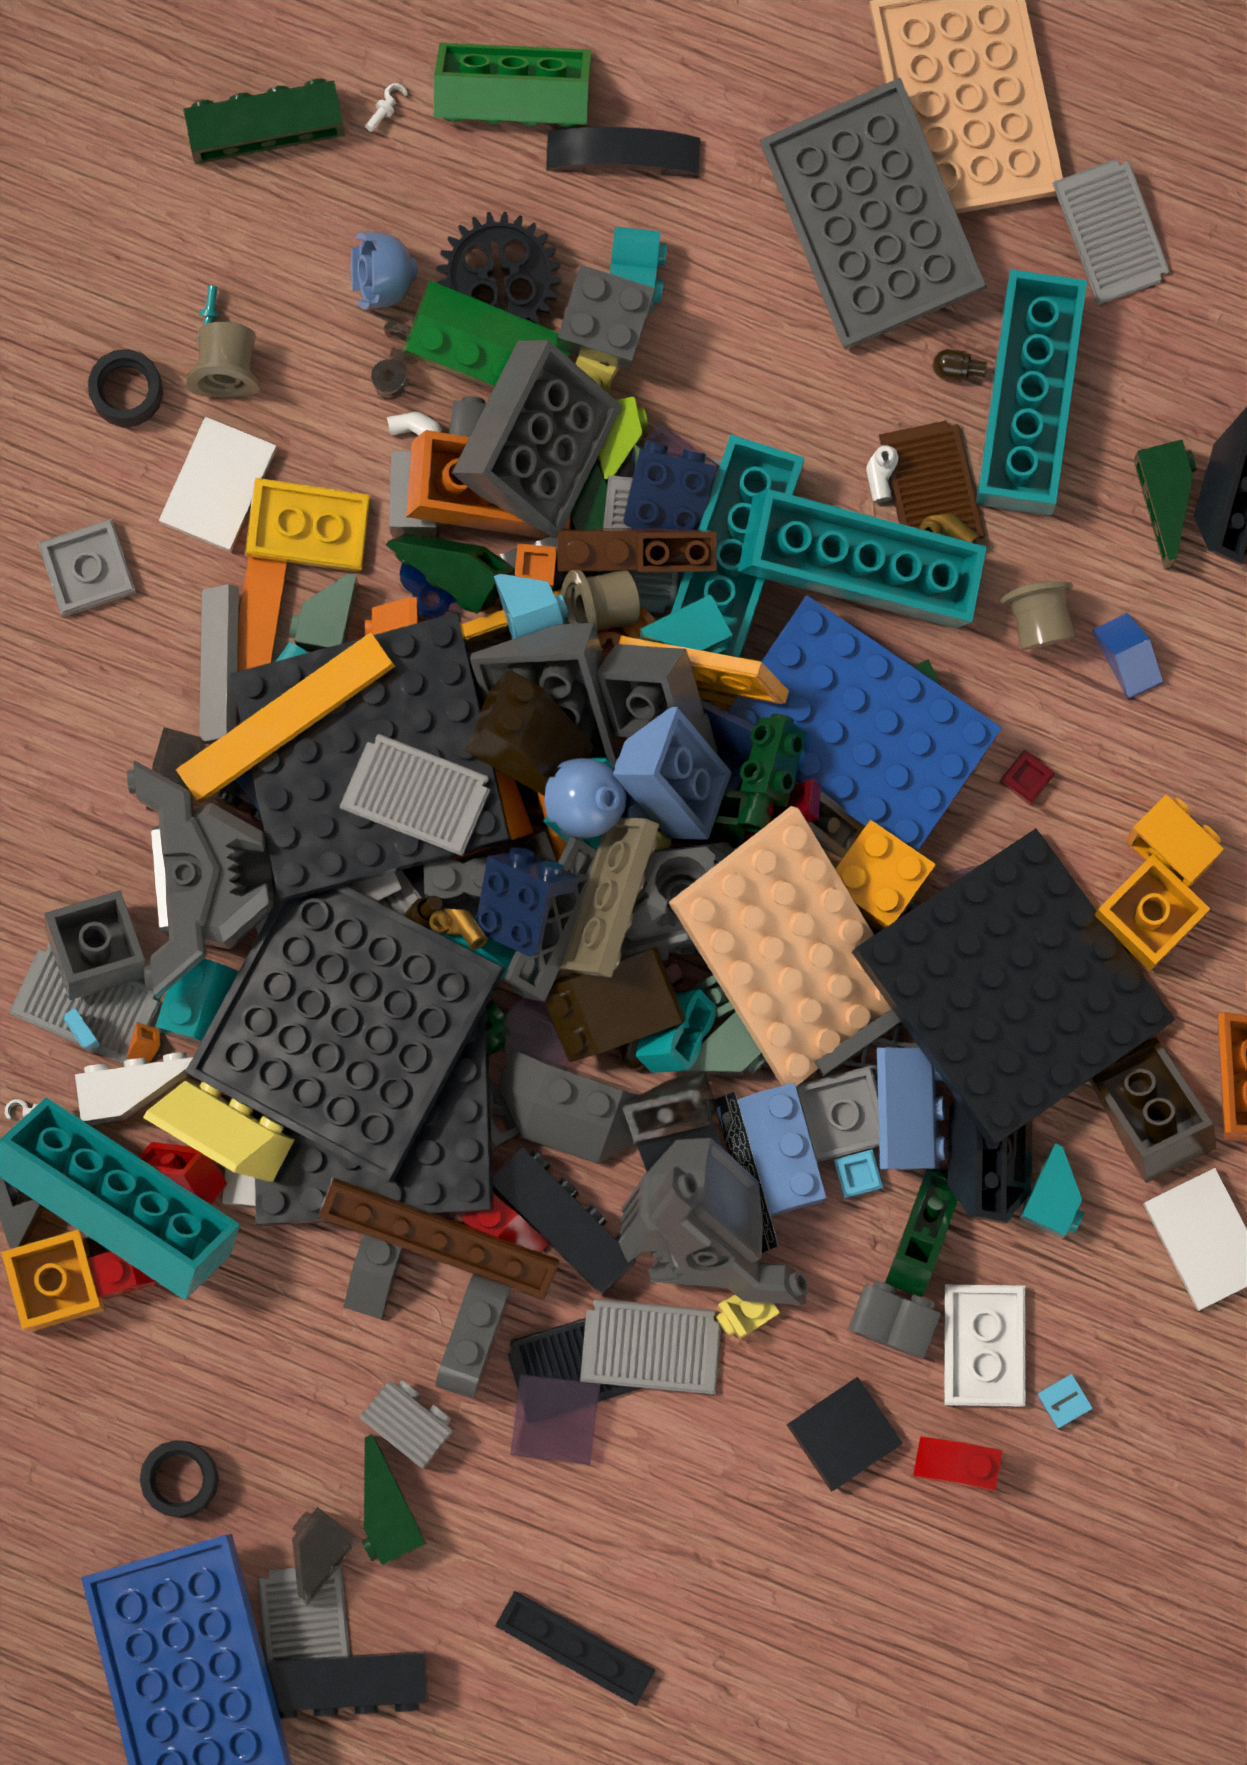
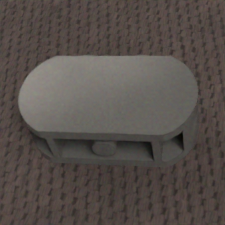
[435,1274,512,1400]

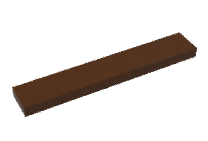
[318,1177,559,1299]

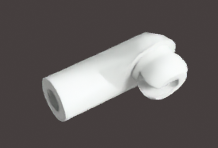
[387,412,442,436]

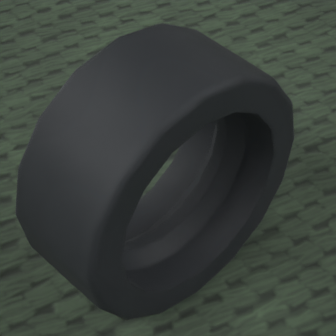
[88,349,163,427]
[139,1440,219,1518]

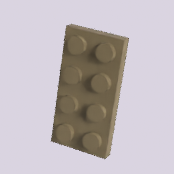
[561,817,659,978]

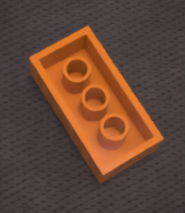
[406,430,570,539]

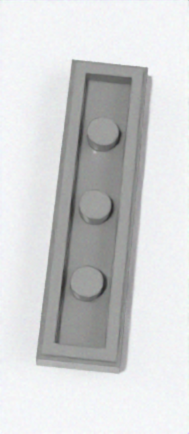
[199,584,239,744]

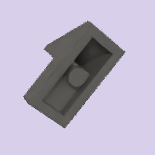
[0,1178,45,1249]

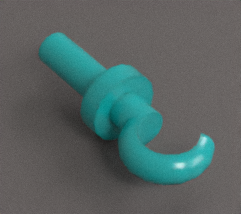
[197,285,219,341]

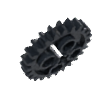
[437,212,561,325]

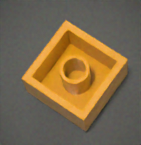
[1125,794,1224,888]
[835,819,936,931]
[1095,854,1210,972]
[1,1230,105,1333]

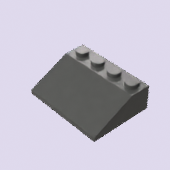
[452,340,622,538]
[470,623,628,765]

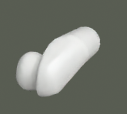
[866,445,898,503]

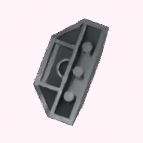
[498,1048,661,1163]

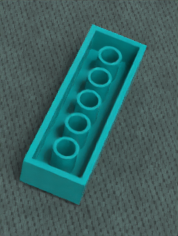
[975,269,1087,516]
[671,434,805,658]
[738,489,987,628]
[0,1097,240,1300]

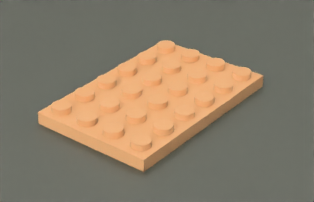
[869,0,1063,214]
[669,806,891,1086]

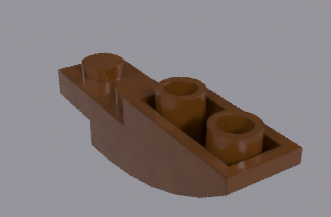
[557,528,716,572]

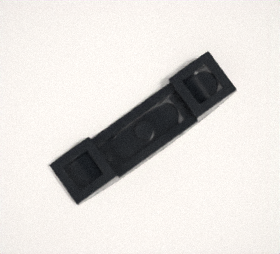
[546,127,700,177]

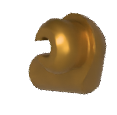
[919,513,979,543]
[430,909,488,950]

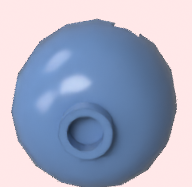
[350,232,417,310]
[544,758,626,838]

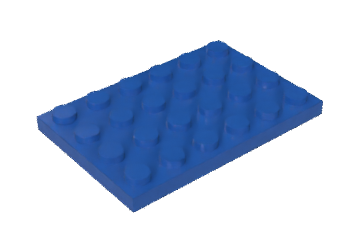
[728,595,1002,852]
[81,1534,292,1765]

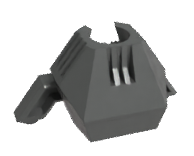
[127,760,275,999]
[570,841,735,973]
[619,1138,809,1305]

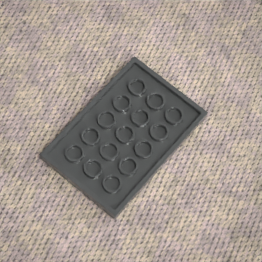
[759,78,988,350]

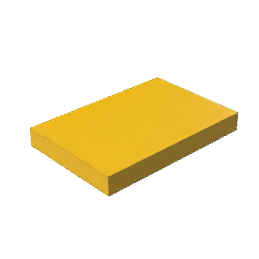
[245,478,370,573]

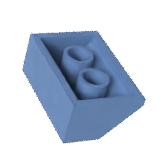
[613,707,732,839]
[877,1048,947,1170]
[717,1082,826,1217]

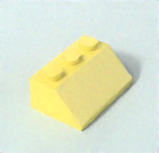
[143,1081,294,1182]

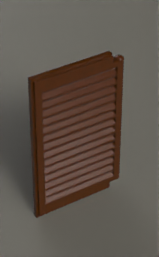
[879,420,985,544]

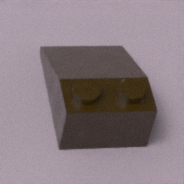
[464,669,594,796]
[545,947,686,1062]
[1090,1037,1216,1183]

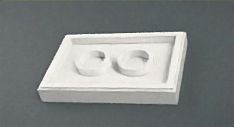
[159,417,277,553]
[1143,1168,1247,1311]
[944,1284,1025,1407]

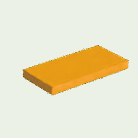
[619,636,789,704]

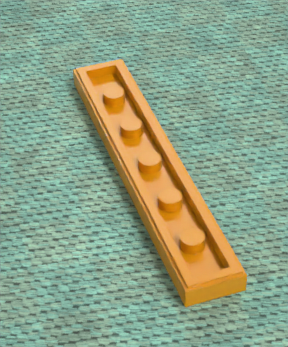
[176,632,395,804]

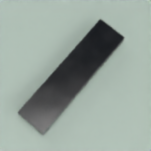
[495,1590,656,1706]

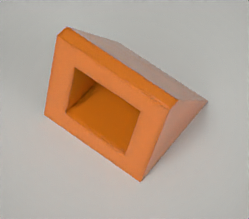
[126,1022,160,1064]

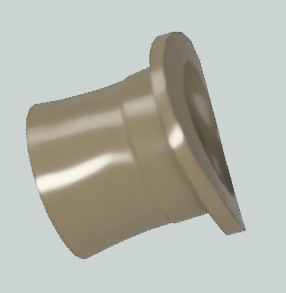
[186,322,260,398]
[560,569,640,632]
[1000,581,1077,650]

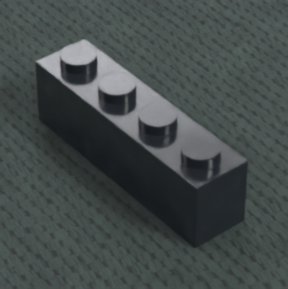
[493,1147,636,1297]
[265,1651,428,1719]

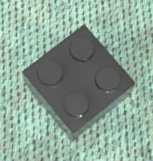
[556,265,655,371]
[596,644,704,737]
[44,890,145,1000]

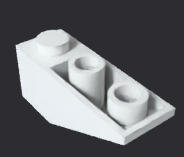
[75,1052,193,1125]

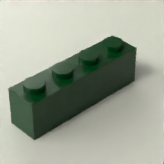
[183,79,345,164]

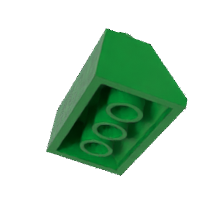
[434,42,591,127]
[401,280,569,390]

